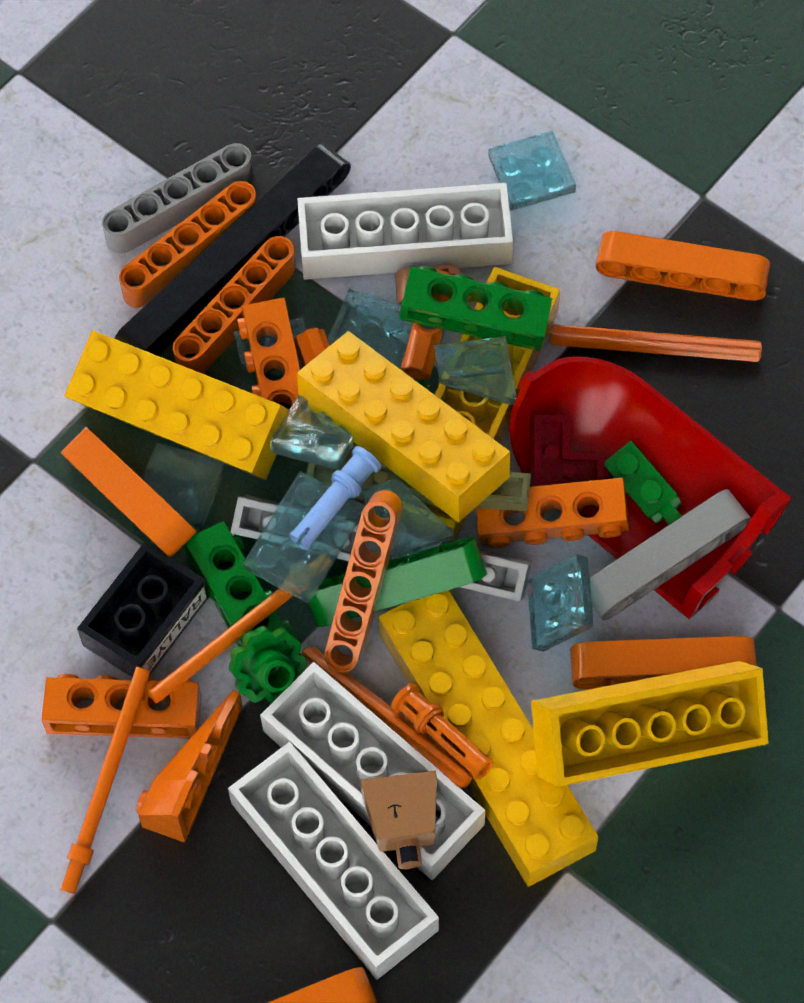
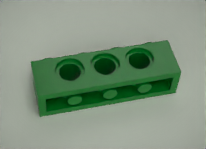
[399,266,553,351]
[185,521,296,647]

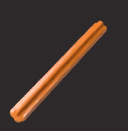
[550,324,762,362]
[302,646,473,789]

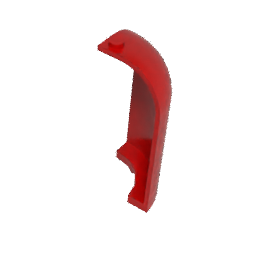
[509,357,792,619]

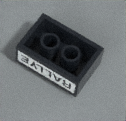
[77,542,209,677]

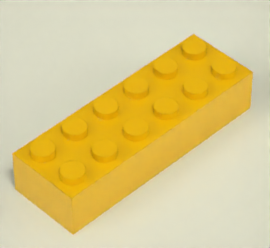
[64,330,294,480]
[297,331,510,523]
[531,661,769,787]

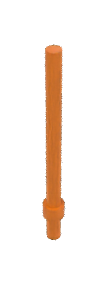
[148,554,332,704]
[60,667,151,894]

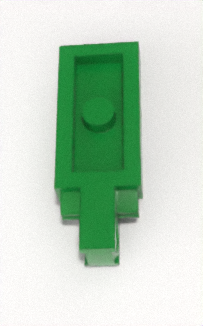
[604,441,682,525]

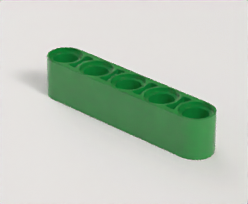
[304,537,487,627]

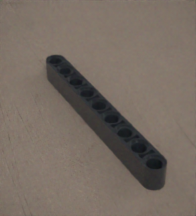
[114,143,351,356]

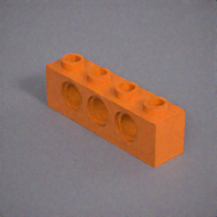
[237,297,314,449]
[476,478,629,549]
[41,674,202,739]

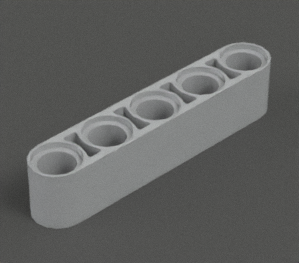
[102,143,253,253]
[580,489,751,620]

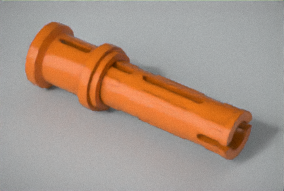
[391,683,494,779]

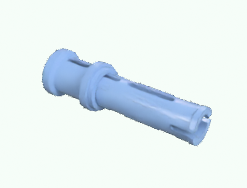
[289,446,382,550]

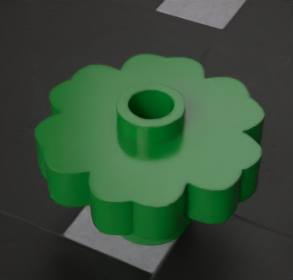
[228,626,308,704]

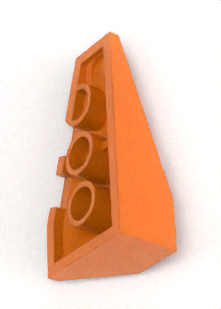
[136,690,243,843]

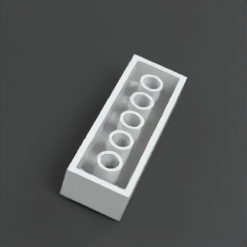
[297,183,513,280]
[260,662,485,880]
[228,741,439,980]

